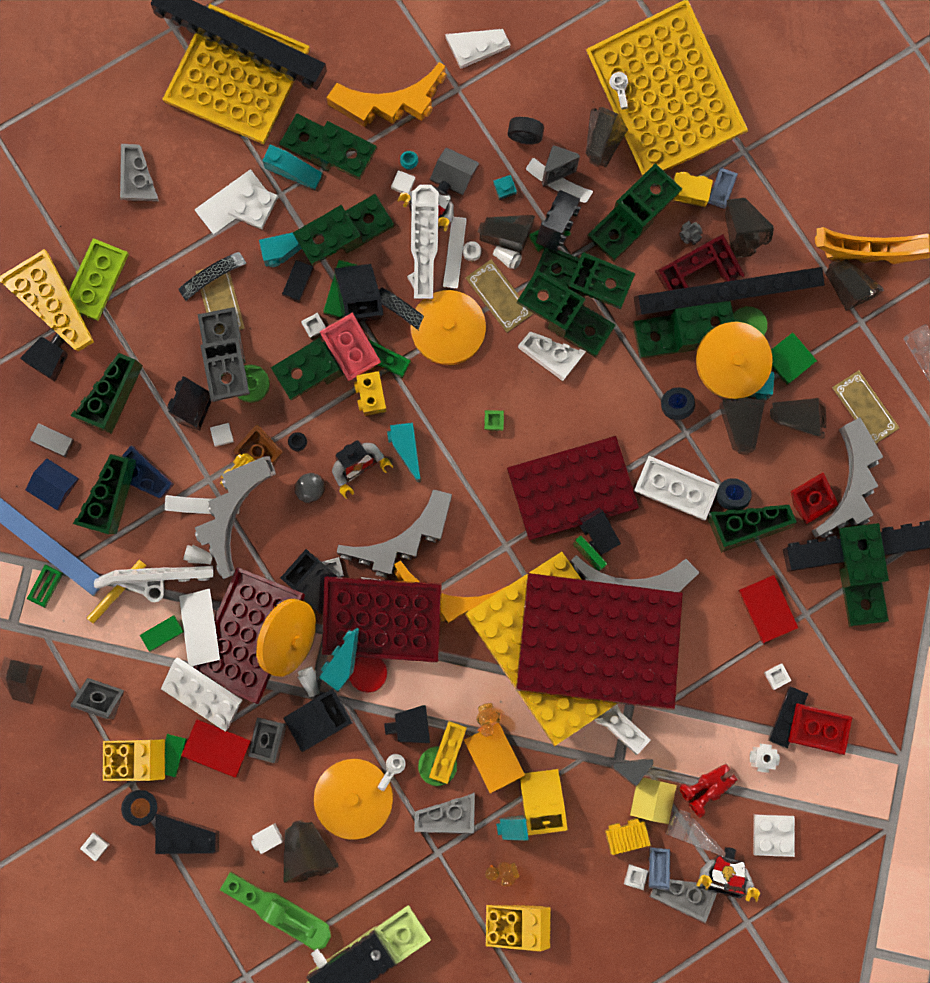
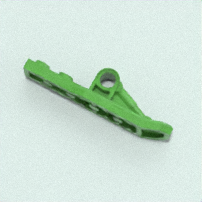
[220,872,331,950]

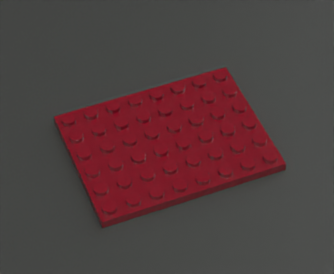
[516,573,683,710]

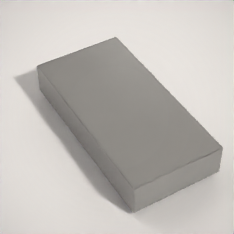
[30,423,74,457]

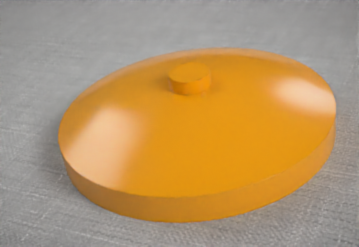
[411,290,486,365]
[696,322,772,399]
[257,599,316,677]
[314,759,393,839]

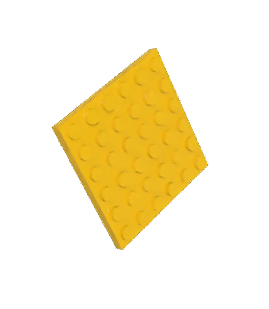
[163,4,310,145]

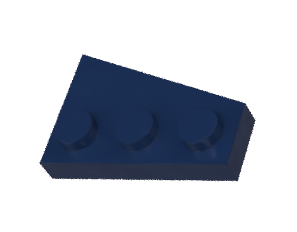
[122,446,174,498]

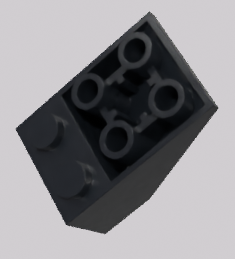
[334,264,383,322]
[167,376,212,431]
[280,549,338,615]
[283,688,353,752]

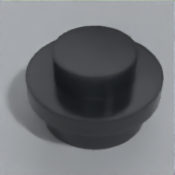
[288,432,307,451]

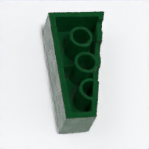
[70,353,143,434]
[73,454,137,534]
[707,505,797,553]

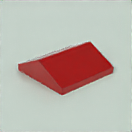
[790,472,838,524]

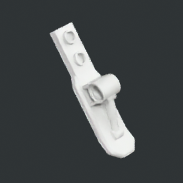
[411,185,439,299]
[94,566,214,602]
[593,705,650,755]

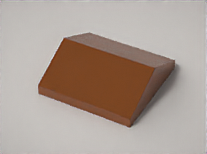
[233,424,283,465]

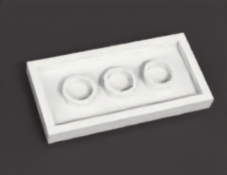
[634,456,719,521]
[161,657,242,731]

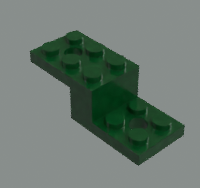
[279,113,377,180]
[587,163,682,262]
[293,194,394,266]
[533,247,636,309]
[517,270,616,357]
[633,301,735,359]
[270,337,344,401]
[839,523,889,627]

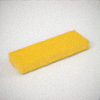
[429,721,467,784]

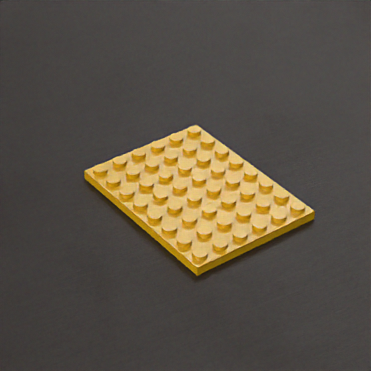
[586,0,748,176]
[465,552,618,747]

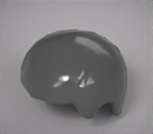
[295,473,325,503]

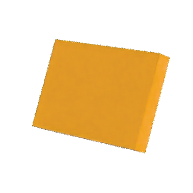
[464,722,525,794]

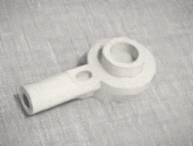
[610,72,628,110]
[377,754,406,791]

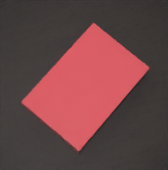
[319,312,381,381]

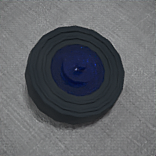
[661,387,695,420]
[717,478,752,511]

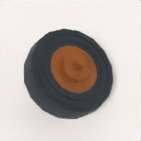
[121,790,158,826]

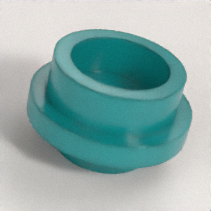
[400,151,418,170]

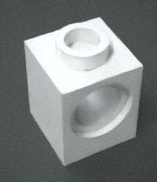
[251,823,284,854]

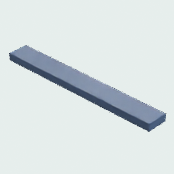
[0,498,100,596]

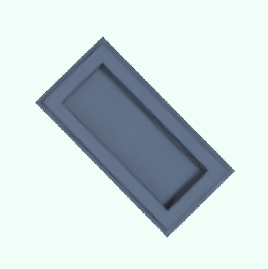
[708,167,738,209]
[649,847,670,890]

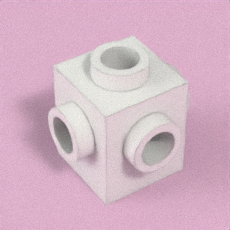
[750,744,780,773]

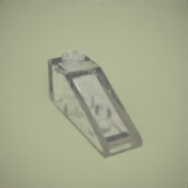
[903,324,930,382]
[666,810,726,857]

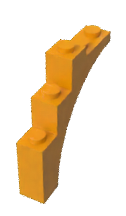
[327,62,447,128]
[815,227,930,264]
[393,561,507,626]

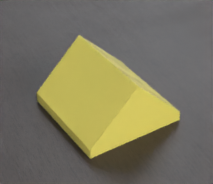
[630,777,677,824]

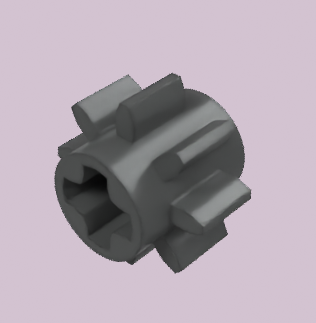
[679,221,703,245]

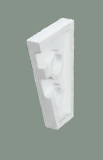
[445,29,510,69]
[518,332,586,381]

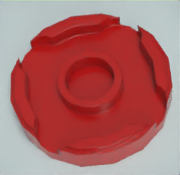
[349,657,388,693]

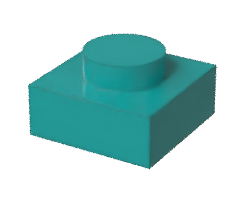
[493,175,517,200]

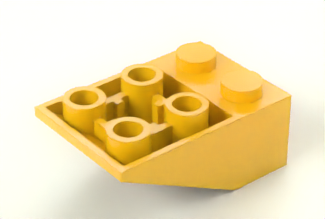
[103,739,165,781]
[520,769,568,835]
[486,905,551,951]

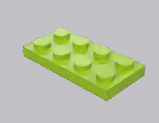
[69,238,129,321]

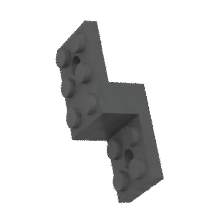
[197,307,250,402]

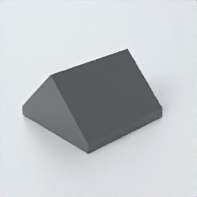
[542,145,580,187]
[71,678,124,719]
[248,717,287,763]
[609,758,654,786]

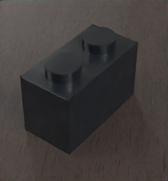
[580,508,621,555]

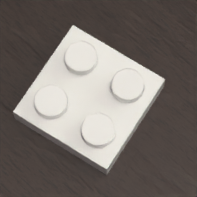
[228,180,278,230]
[753,814,795,857]

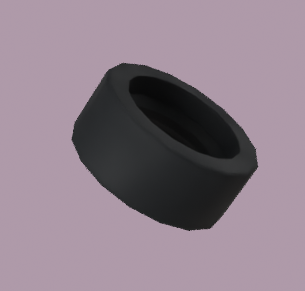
[507,117,544,145]

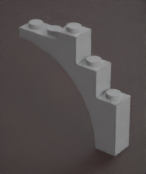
[812,417,883,538]
[195,456,276,579]
[337,490,452,578]
[570,555,699,592]

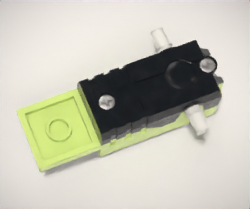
[306,905,431,983]

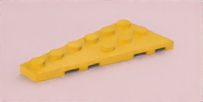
[0,249,94,352]

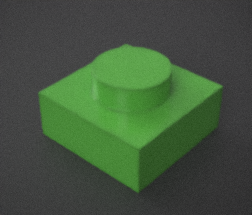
[484,410,504,431]

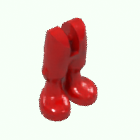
[678,763,738,818]

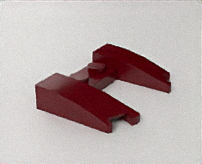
[655,234,745,291]

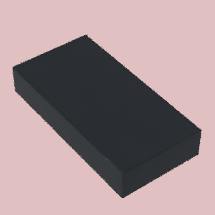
[282,260,314,302]

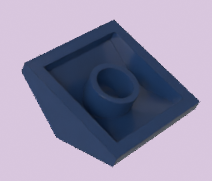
[25,458,79,511]

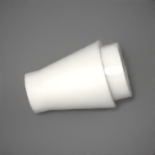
[493,245,522,269]
[183,545,212,565]
[297,666,320,697]

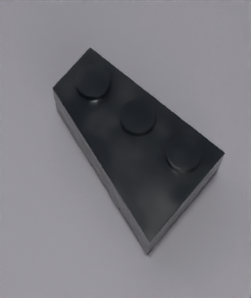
[536,190,581,252]
[155,812,219,854]

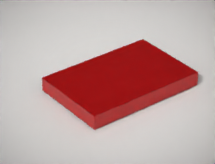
[738,575,798,643]
[788,703,853,755]
[181,719,252,778]

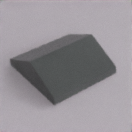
[430,148,479,196]

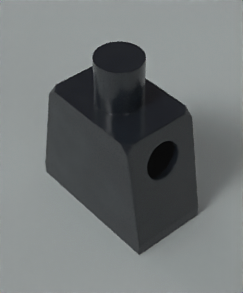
[20,333,68,382]
[384,705,430,743]

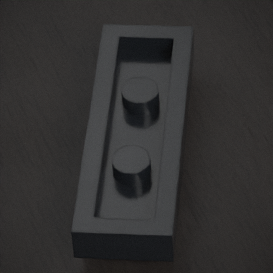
[768,686,808,748]

